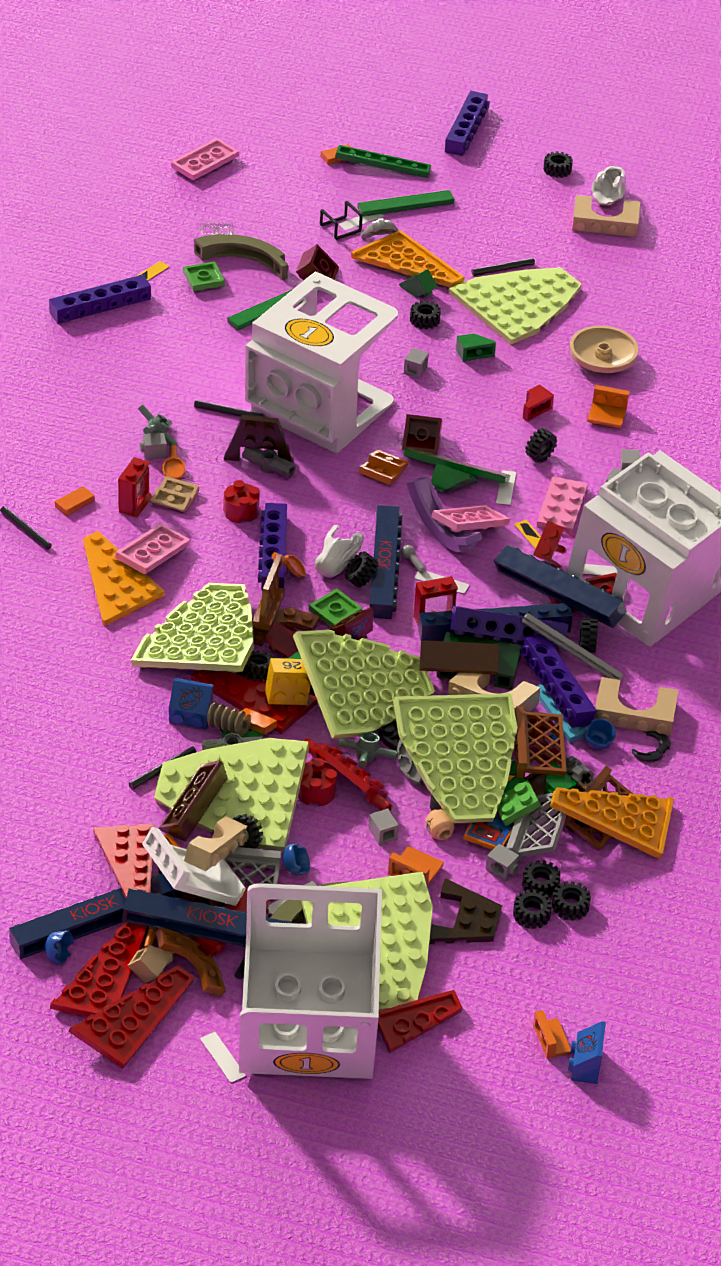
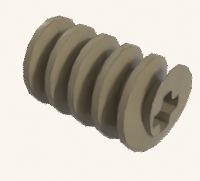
[207,702,251,736]

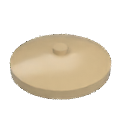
[569,326,638,373]

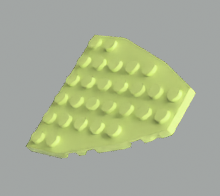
[449,267,582,345]
[131,583,254,672]
[293,630,435,739]
[393,693,518,823]
[154,738,309,851]
[301,872,433,1011]

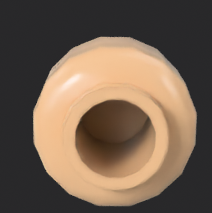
[425,809,455,840]

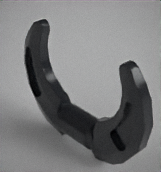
[632,731,671,762]

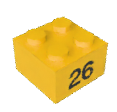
[265,658,311,705]

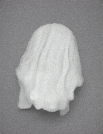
[592,166,626,206]
[315,525,364,578]

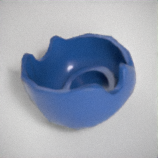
[584,719,616,750]
[283,843,310,875]
[45,931,74,965]

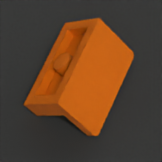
[533,1010,571,1059]

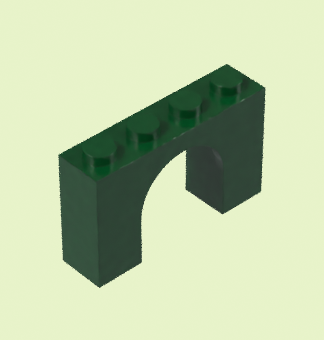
[436,632,522,690]

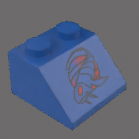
[169,678,213,729]
[568,1021,606,1084]

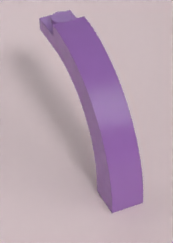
[406,476,483,552]

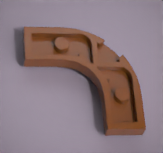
[253,607,320,646]
[156,927,226,997]

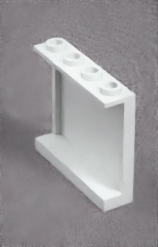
[142,827,246,906]

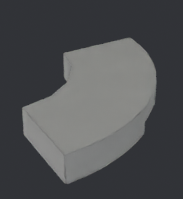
[397,739,424,787]

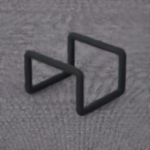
[320,201,363,240]

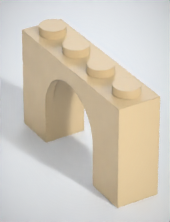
[572,195,640,237]
[448,673,540,712]
[594,677,679,736]

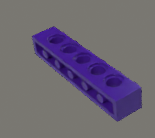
[445,90,490,156]
[49,274,151,324]
[258,503,287,590]
[449,605,568,650]
[521,636,597,728]

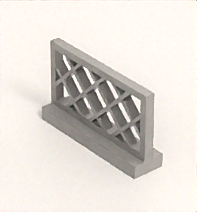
[506,793,567,863]
[224,847,281,901]

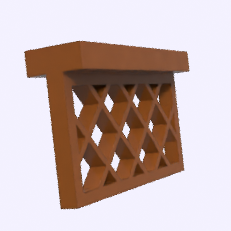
[252,554,285,631]
[514,706,567,778]
[563,766,633,851]

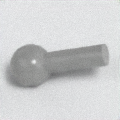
[401,545,426,573]

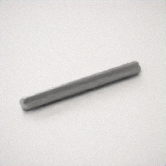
[522,613,623,680]

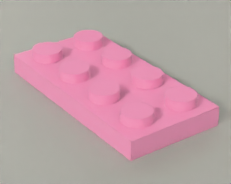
[171,138,239,180]
[537,477,588,533]
[432,505,510,532]
[115,523,190,575]

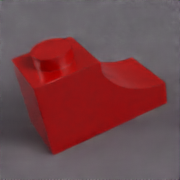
[522,384,554,422]

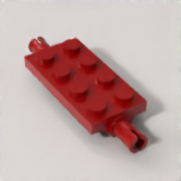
[303,738,393,811]

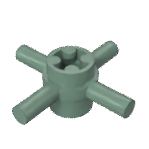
[138,405,178,446]
[337,731,397,767]

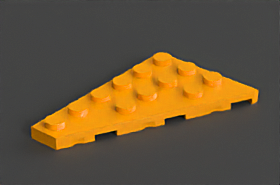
[351,230,465,288]
[83,531,165,626]
[550,787,674,859]

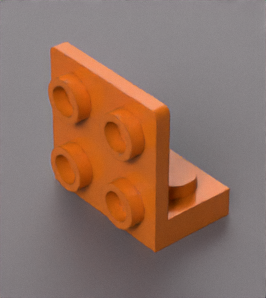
[587,385,630,428]
[388,846,444,887]

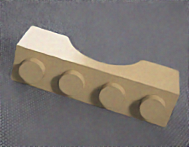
[184,816,247,871]
[128,934,187,983]

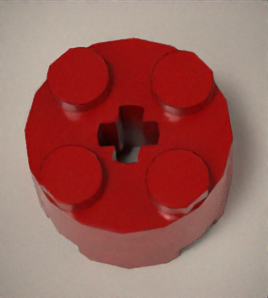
[223,480,260,523]
[298,758,337,806]

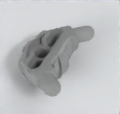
[360,218,399,239]

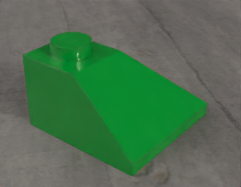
[431,463,478,493]

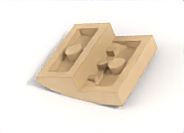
[150,476,200,512]

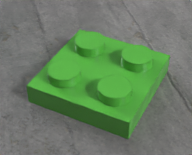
[183,261,225,291]
[309,589,363,627]
[497,780,541,826]

